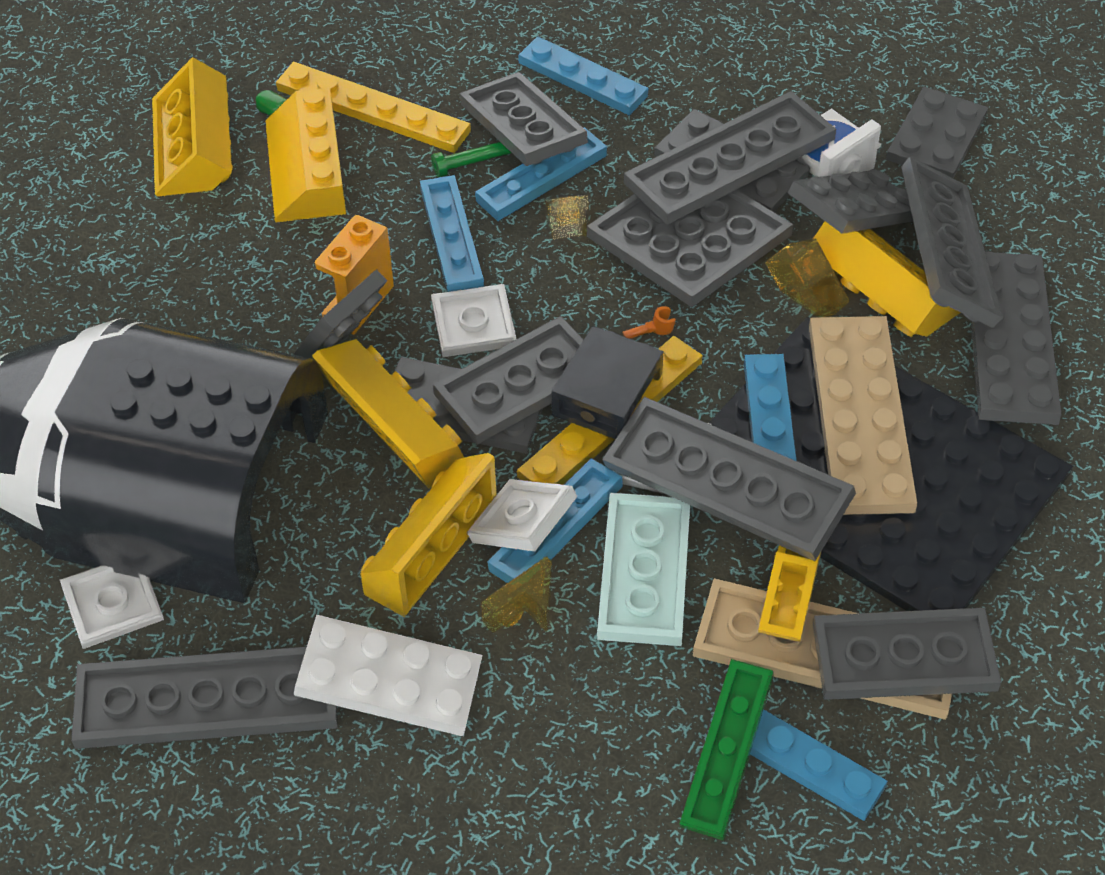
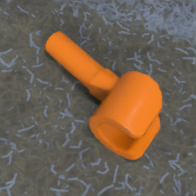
[622,306,676,339]

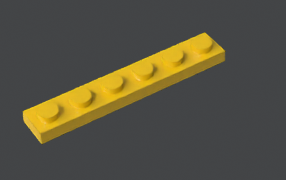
[276,61,471,153]
[517,336,703,485]

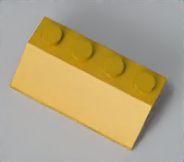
[152,57,233,196]
[265,87,346,223]
[806,221,961,337]
[312,339,464,488]
[360,453,497,617]

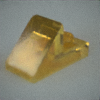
[544,195,589,240]
[481,556,552,633]

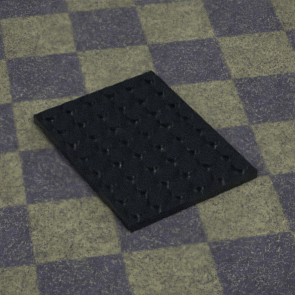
[709,317,1073,611]

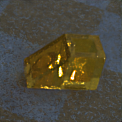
[765,238,850,318]

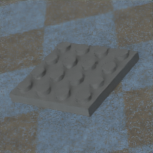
[587,190,793,307]

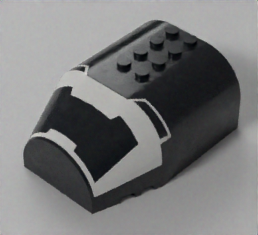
[0,318,328,604]

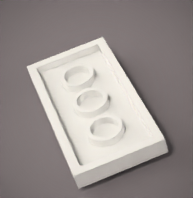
[294,615,482,736]

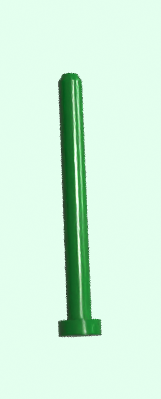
[431,142,511,178]

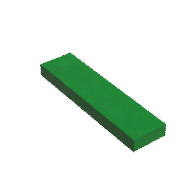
[679,659,774,841]

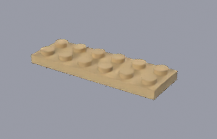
[809,316,917,515]
[693,578,952,720]

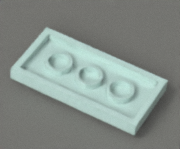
[597,493,690,646]

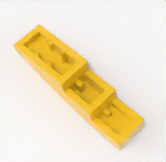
[758,545,821,642]

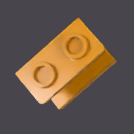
[315,215,394,335]

